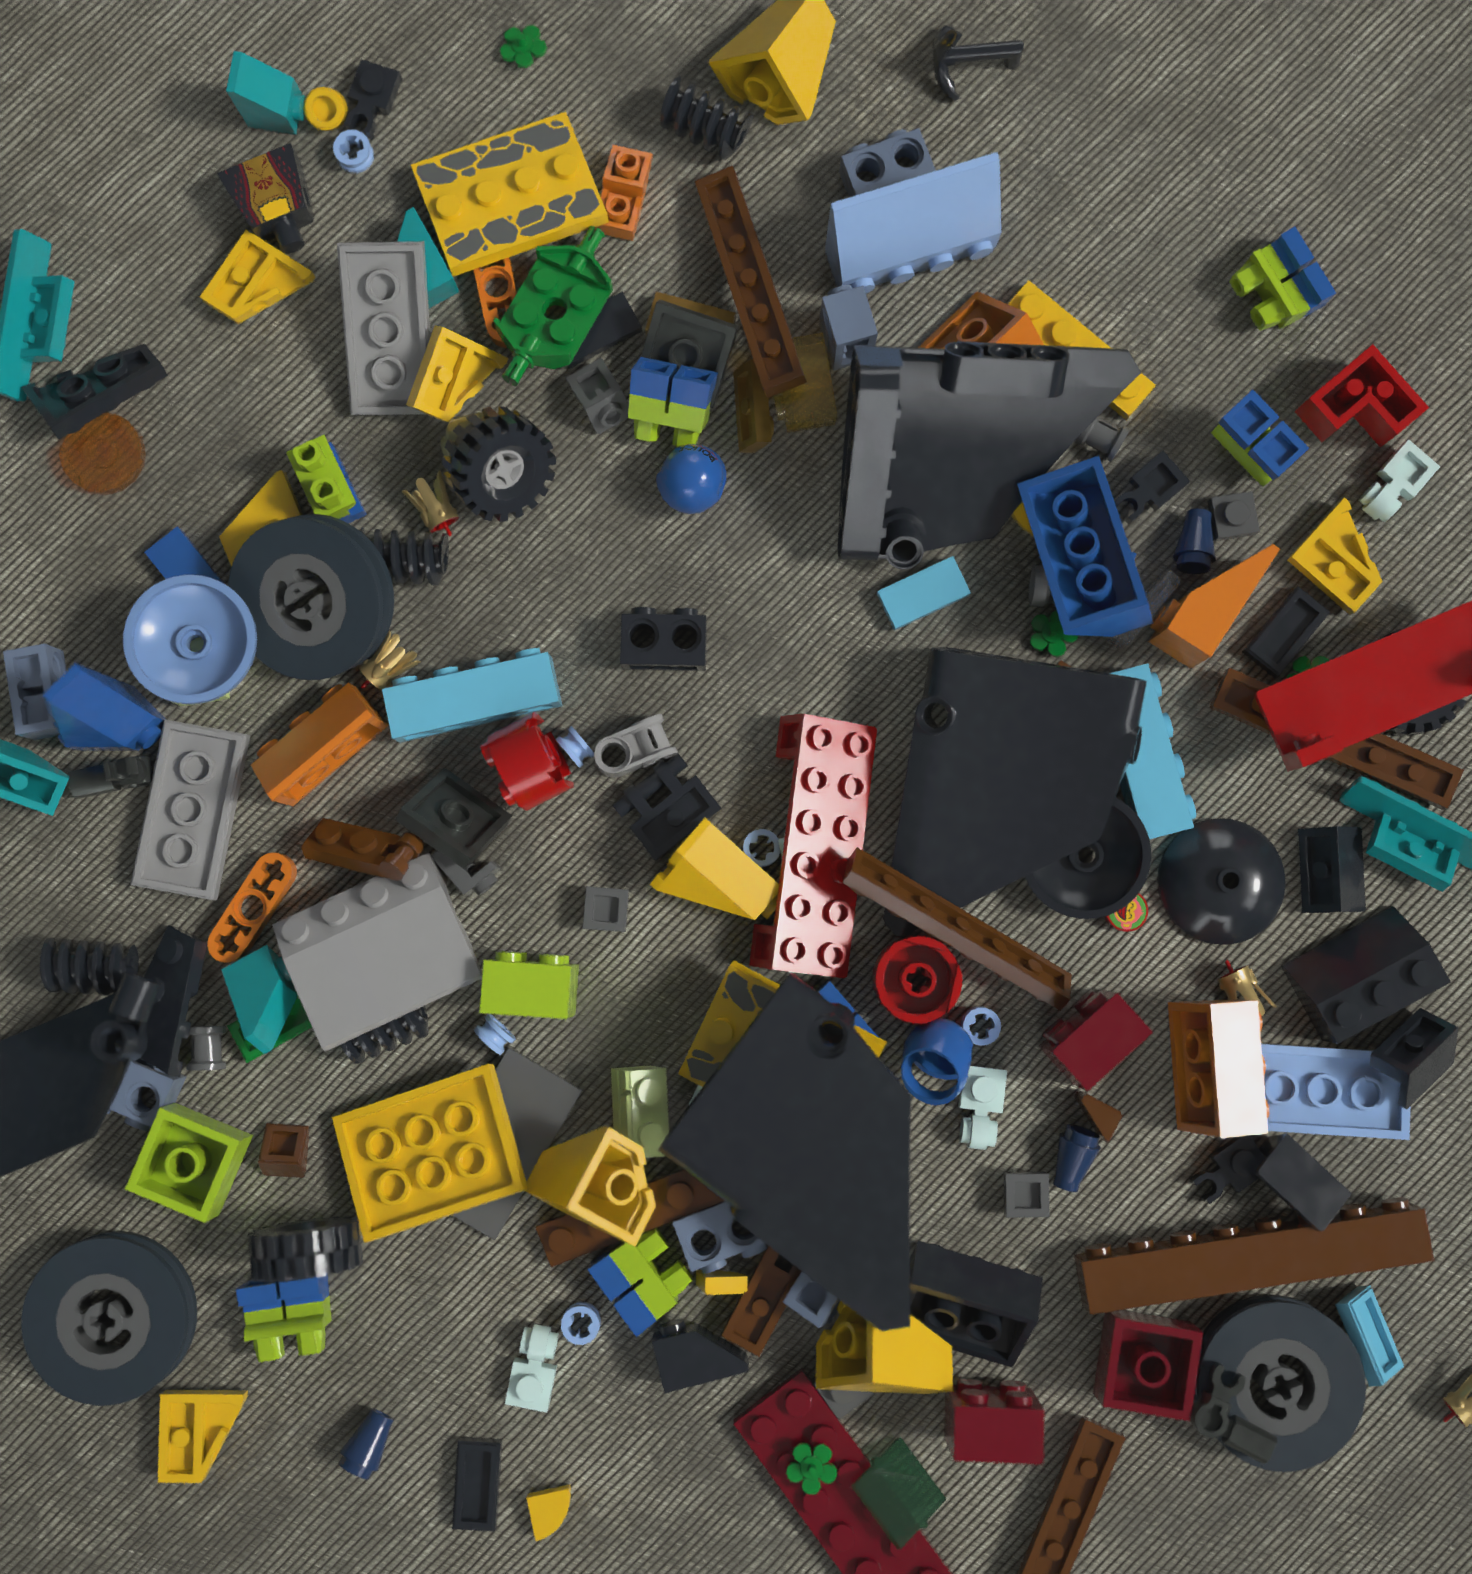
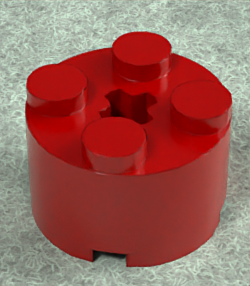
[480,712,574,811]
[872,936,963,1024]

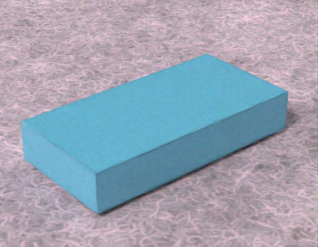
[877,556,971,631]
[1335,1285,1404,1386]

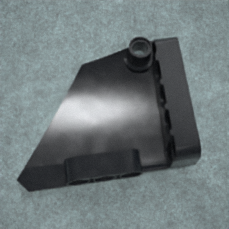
[838,342,1141,570]
[658,972,911,1332]

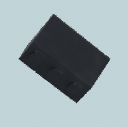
[1281,906,1451,1044]
[910,1241,1043,1368]

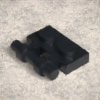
[612,753,722,861]

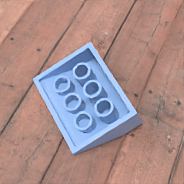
[825,152,1001,293]

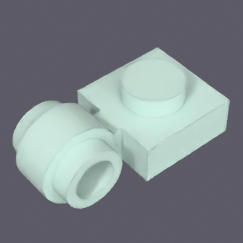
[1359,439,1440,522]
[958,1066,1007,1150]
[505,1324,559,1413]

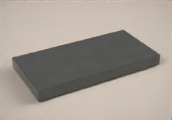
[452,1047,583,1240]

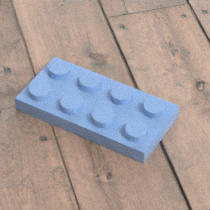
[1261,1043,1411,1140]

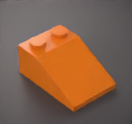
[1148,544,1280,669]

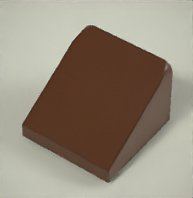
[1074,1091,1123,1143]
[258,1123,309,1178]

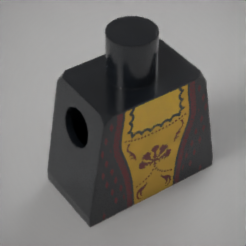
[217,143,314,254]

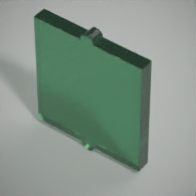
[851,1437,947,1549]

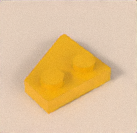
[200,229,315,324]
[406,325,508,422]
[219,470,303,567]
[1287,498,1383,615]
[158,1390,248,1483]

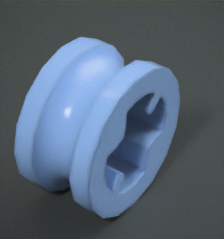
[333,130,374,173]
[556,726,594,768]
[743,829,780,867]
[961,1007,1001,1046]
[473,1014,516,1055]
[561,1302,601,1345]

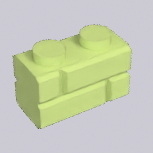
[611,1066,669,1158]

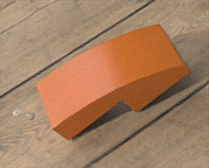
[595,145,653,241]

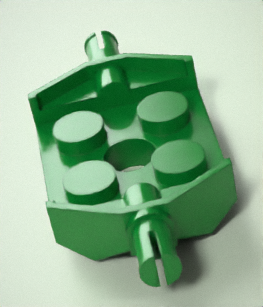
[494,226,613,386]

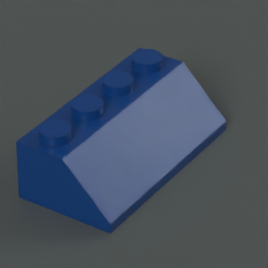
[1017,455,1153,637]

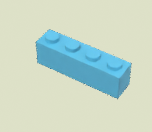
[382,648,563,743]
[1110,663,1196,839]

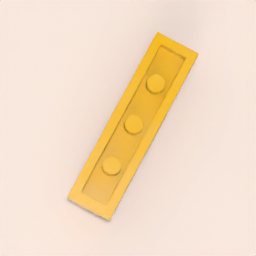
[1008,280,1156,420]

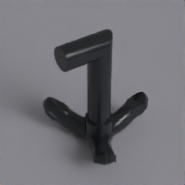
[932,25,1024,102]

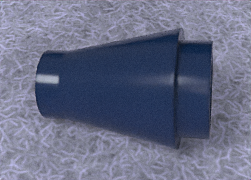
[1173,509,1216,574]
[1053,1124,1101,1192]
[338,1408,394,1480]

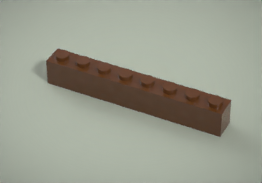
[1074,1198,1434,1315]

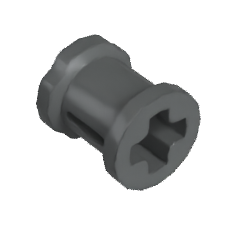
[1075,417,1130,462]
[186,1026,226,1071]

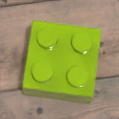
[480,951,579,1019]
[125,1103,253,1223]

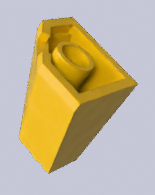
[708,0,836,125]
[649,818,779,920]
[525,1126,656,1247]
[816,1301,953,1394]

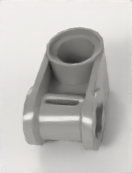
[594,714,678,778]

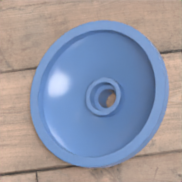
[123,575,257,704]

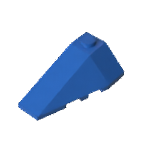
[43,663,167,751]

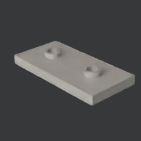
[337,241,431,415]
[130,719,250,900]

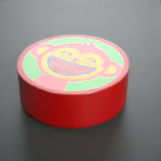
[1104,893,1148,932]

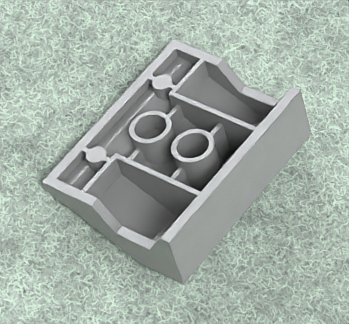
[272,852,482,1051]

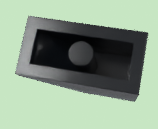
[652,1319,749,1394]

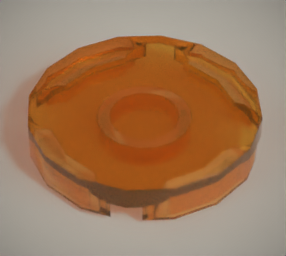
[59,412,146,495]

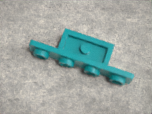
[0,229,75,401]
[1339,776,1472,892]

